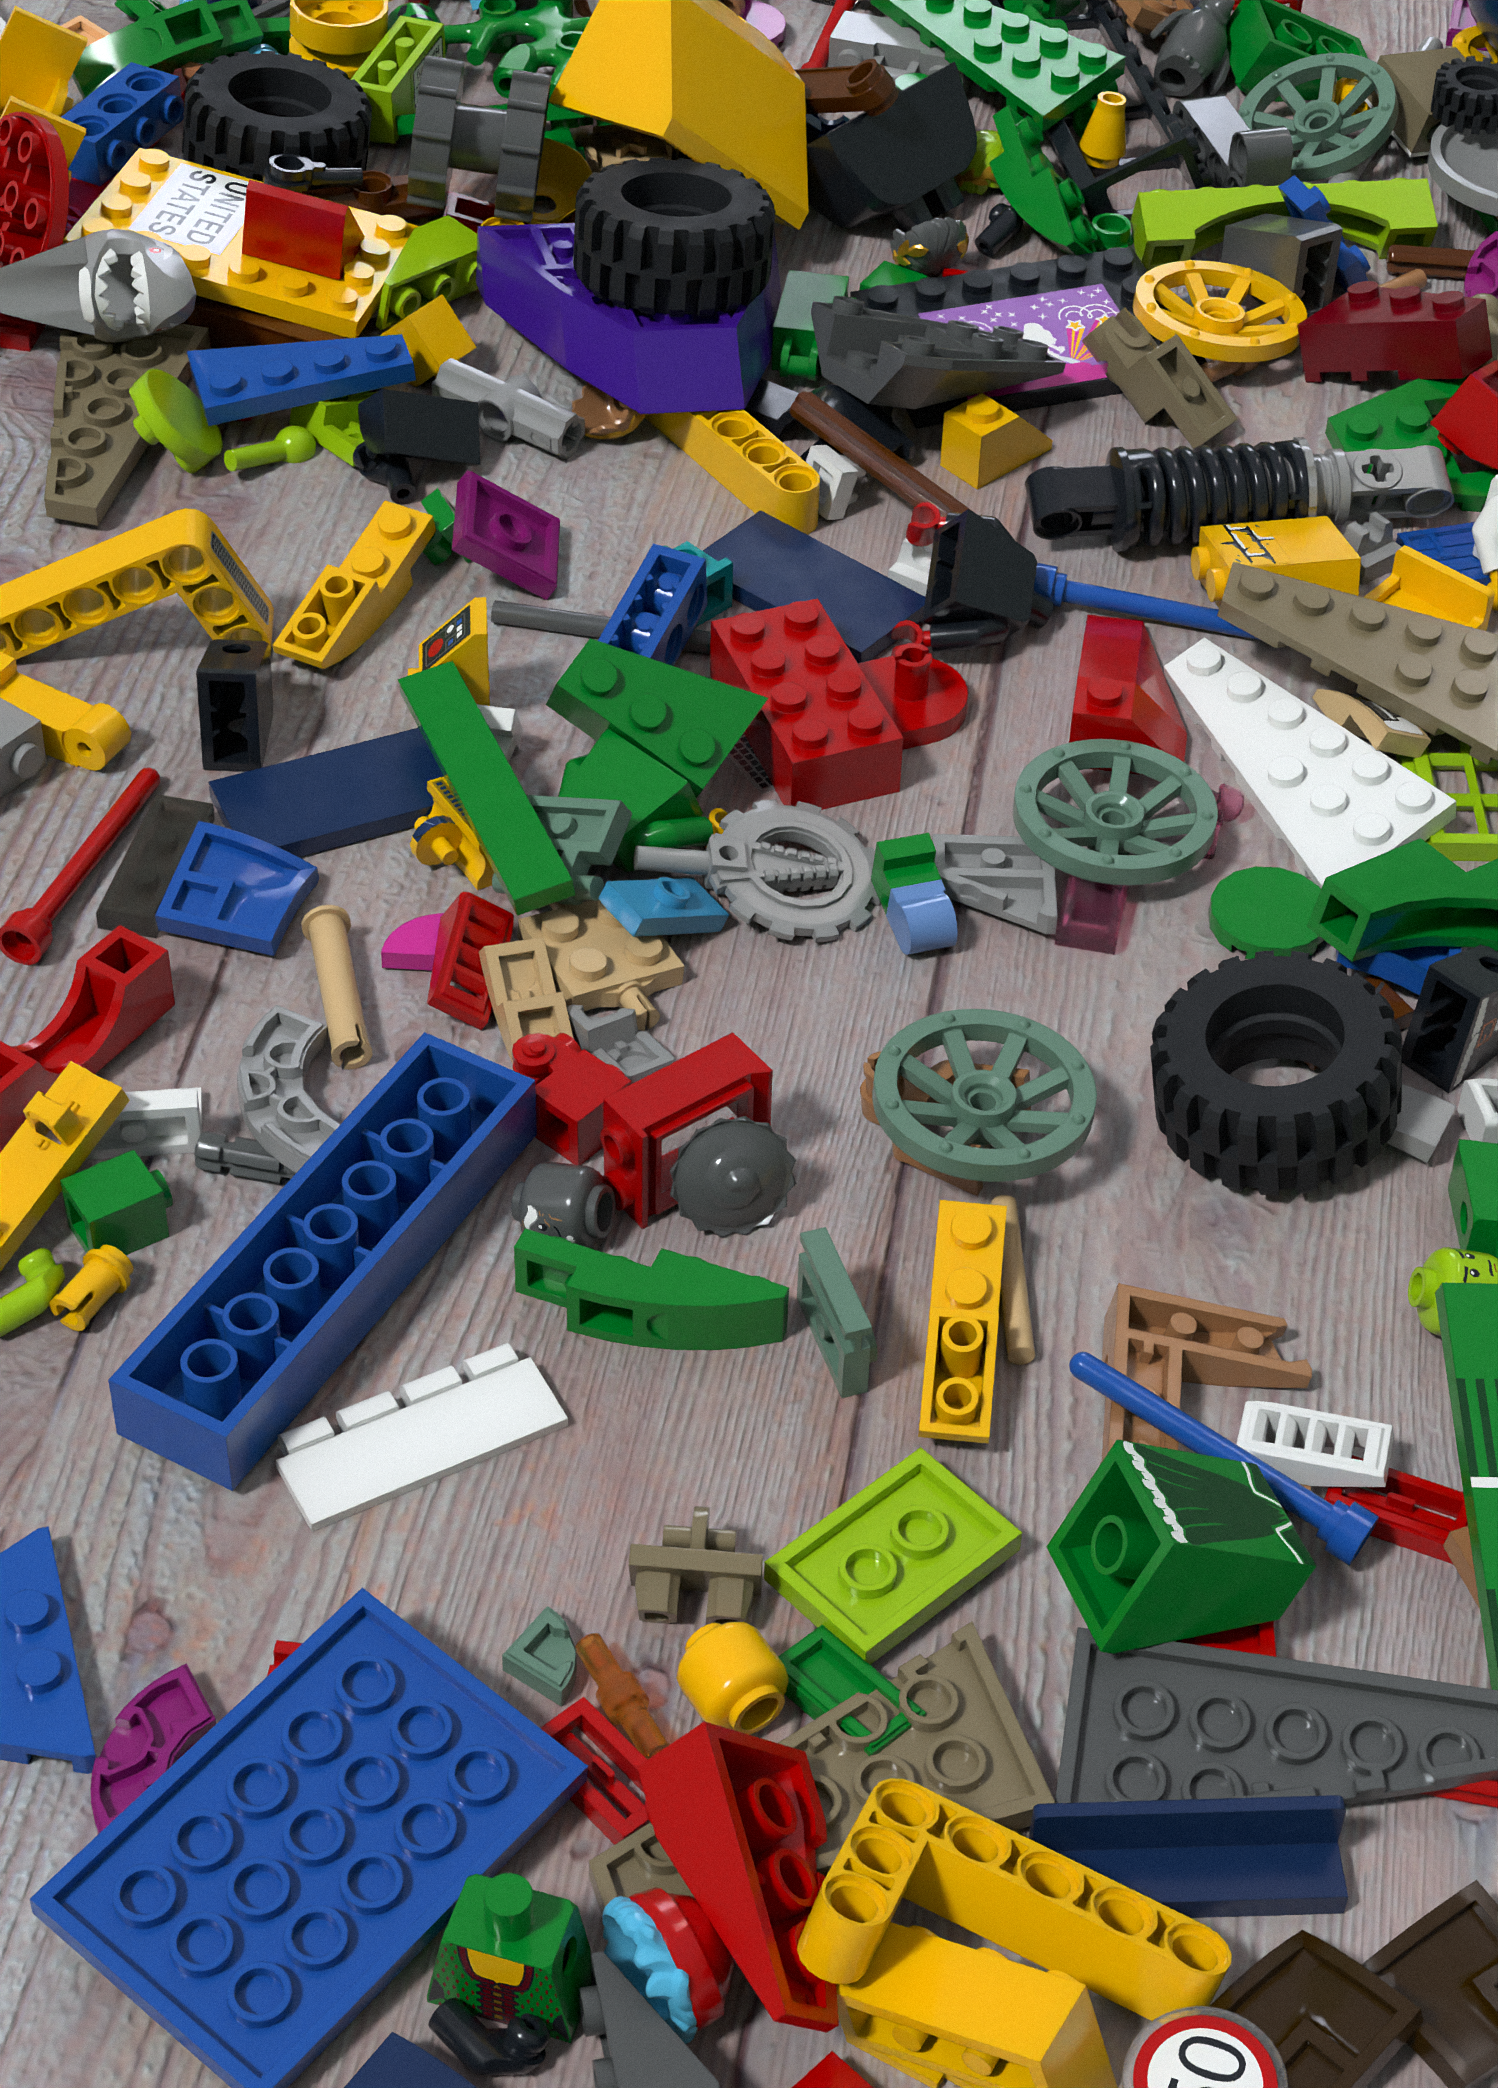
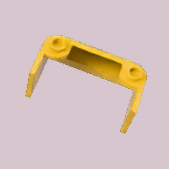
[0,6,88,183]

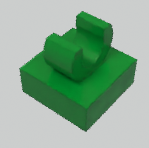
[420,488,471,565]

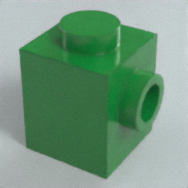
[60,1150,173,1255]

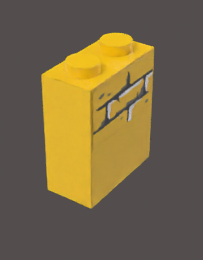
[1191,516,1361,608]

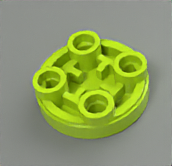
[129,369,223,474]

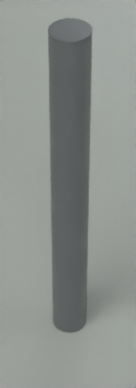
[491,600,711,654]

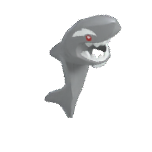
[0,229,197,343]

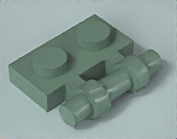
[492,795,632,905]

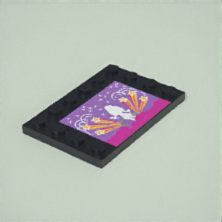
[850,247,1207,429]

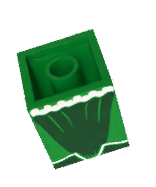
[1046,1439,1317,1654]

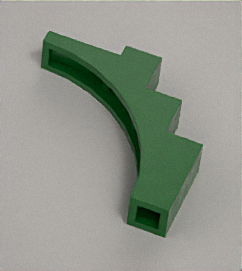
[1307,838,1498,962]

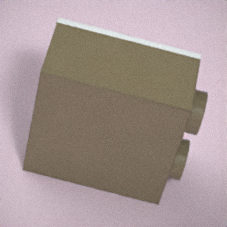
[1365,47,1466,157]

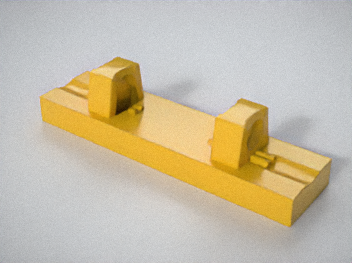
[0,1061,130,1272]

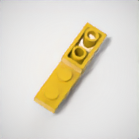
[272,500,436,669]
[918,1200,1007,1444]

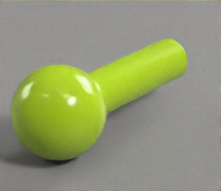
[224,425,316,471]

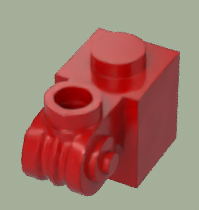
[512,1033,632,1165]

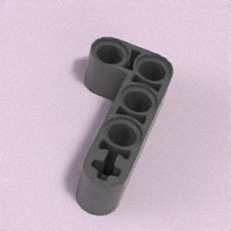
[1172,95,1293,188]

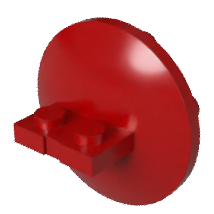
[0,112,84,315]

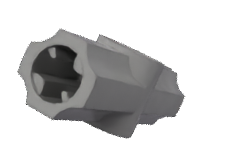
[432,358,585,459]

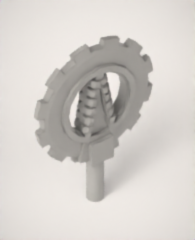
[633,799,880,943]

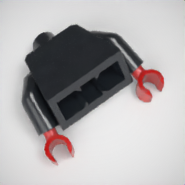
[891,502,1053,656]

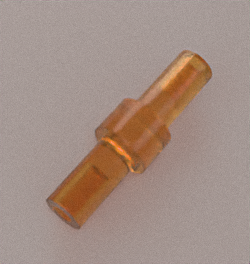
[575,1633,670,1759]

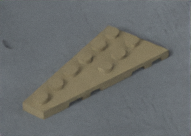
[44,324,210,526]
[1217,562,1498,765]
[589,1621,1055,1915]

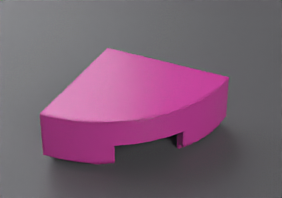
[381,913,444,971]

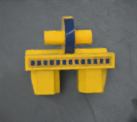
[410,776,494,890]

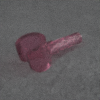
[1204,783,1245,859]

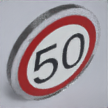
[1122,2006,1288,2088]

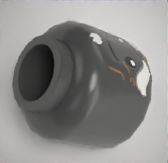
[511,1161,616,1248]

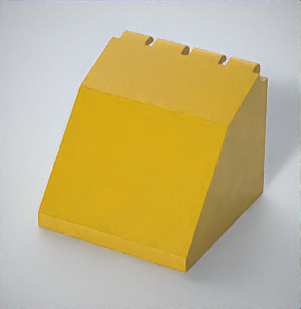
[548,0,809,230]

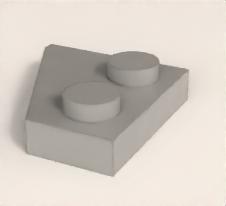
[932,834,1058,934]

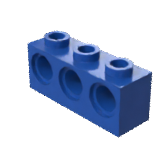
[61,62,184,186]
[598,543,708,666]

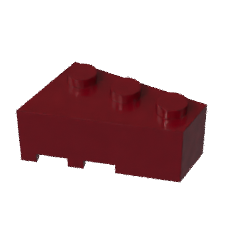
[1297,281,1493,382]

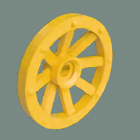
[1133,260,1307,362]

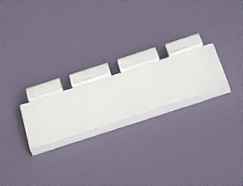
[276,1343,568,1532]

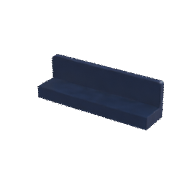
[1029,1795,1348,1918]

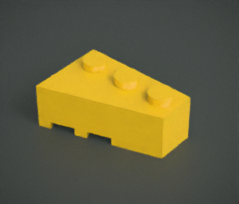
[836,1922,1118,2088]

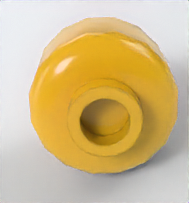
[676,1621,789,1735]

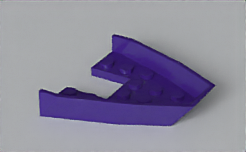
[476,223,781,414]

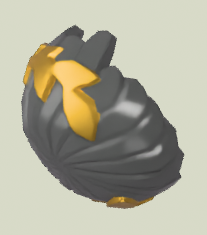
[890,217,969,276]

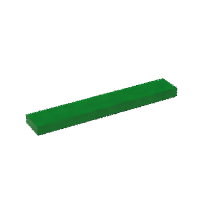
[398,661,575,916]

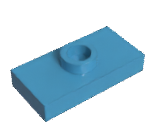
[598,877,729,937]

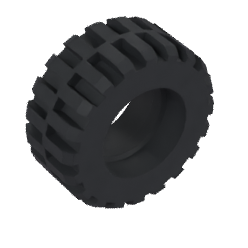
[182,51,372,191]
[573,157,776,317]
[1150,950,1402,1196]

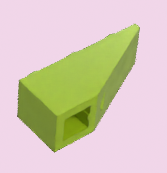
[376,215,478,330]

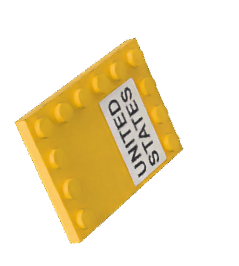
[63,148,419,338]

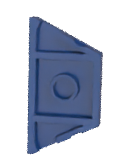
[0,1526,96,1774]

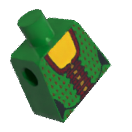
[427,1873,592,2043]

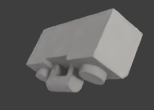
[828,11,973,94]

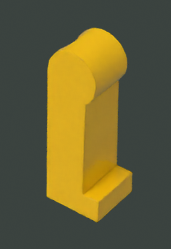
[0,652,131,771]

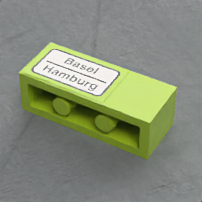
[350,15,446,144]

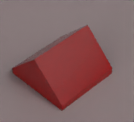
[242,179,365,280]

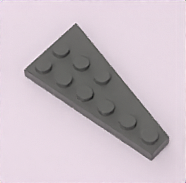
[1055,1627,1498,1804]

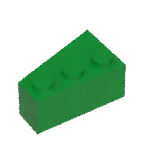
[546,638,768,799]

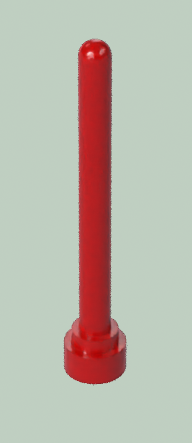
[0,767,161,965]

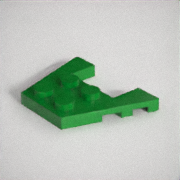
[1325,376,1498,512]

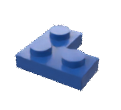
[1278,175,1371,292]

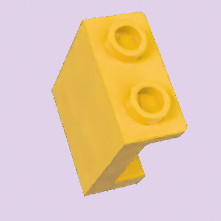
[1364,545,1495,631]

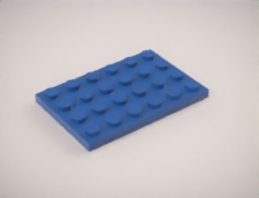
[30,1587,588,2088]

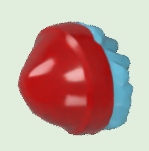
[602,1887,735,2045]

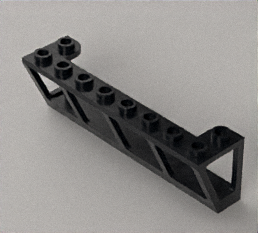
[988,0,1215,222]

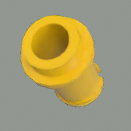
[49,1244,134,1331]

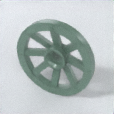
[1238,53,1399,182]
[1012,739,1218,885]
[872,1009,1097,1182]

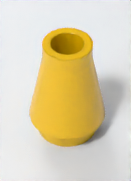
[1079,91,1127,169]

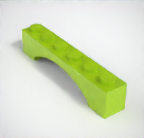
[1130,178,1438,271]

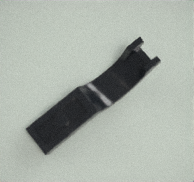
[744,379,915,473]

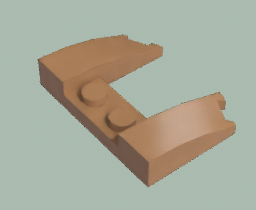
[1099,1283,1312,1510]

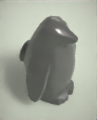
[1150,0,1235,96]

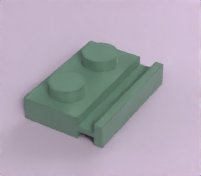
[797,1227,878,1399]

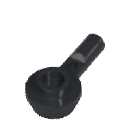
[262,154,363,193]

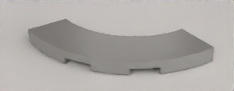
[237,1005,340,1173]

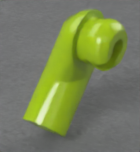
[0,1248,65,1338]

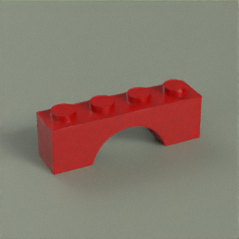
[0,925,175,1153]

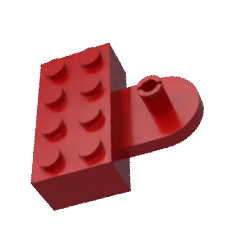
[710,598,968,810]

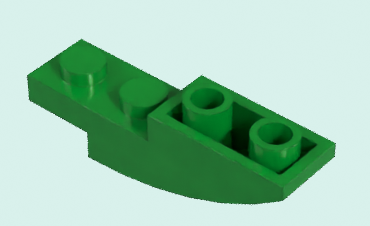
[72,0,263,99]
[989,105,1097,255]
[514,1228,789,1350]

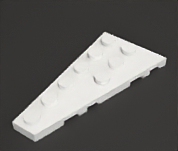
[1164,637,1456,888]

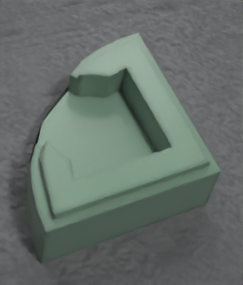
[502,1606,577,1707]

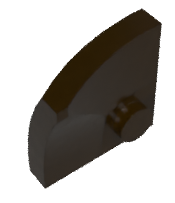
[1362,1880,1498,2088]
[1201,1930,1424,2088]

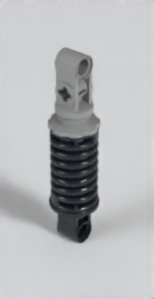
[1025,437,1454,552]

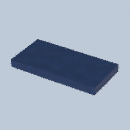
[703,510,925,663]
[208,728,445,857]

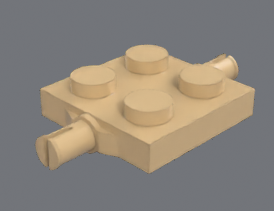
[517,900,685,1031]

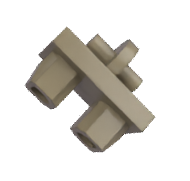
[628,1506,763,1625]

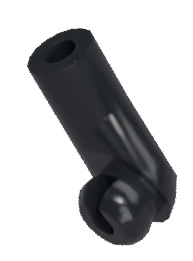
[975,203,1024,257]
[353,442,416,505]
[428,1997,550,2075]

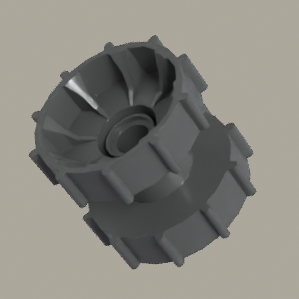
[407,56,552,223]

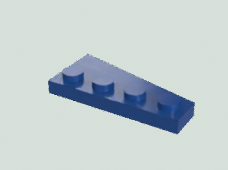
[187,334,416,426]

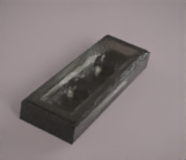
[96,794,215,939]

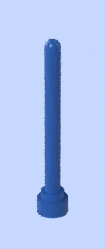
[1034,563,1262,641]
[1069,1352,1380,1566]

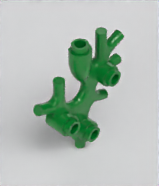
[444,0,590,99]

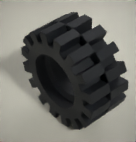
[1431,56,1498,135]

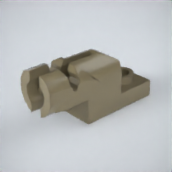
[1082,308,1238,449]

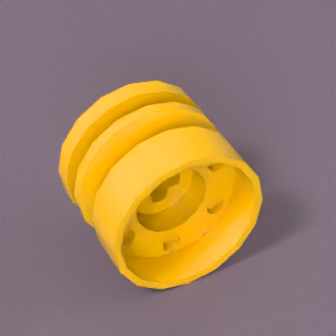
[289,0,388,79]

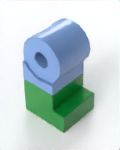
[871,832,958,955]

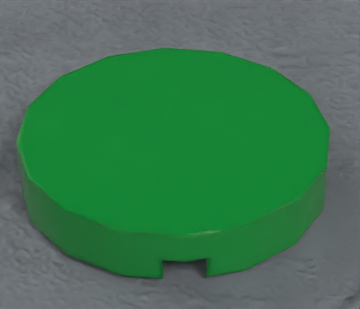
[1208,866,1325,959]

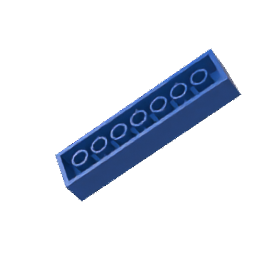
[108,1032,537,1491]

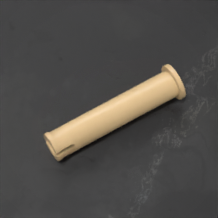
[301,905,373,1070]

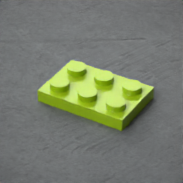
[764,1447,1022,1665]

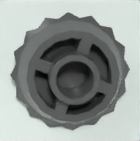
[670,1116,797,1238]

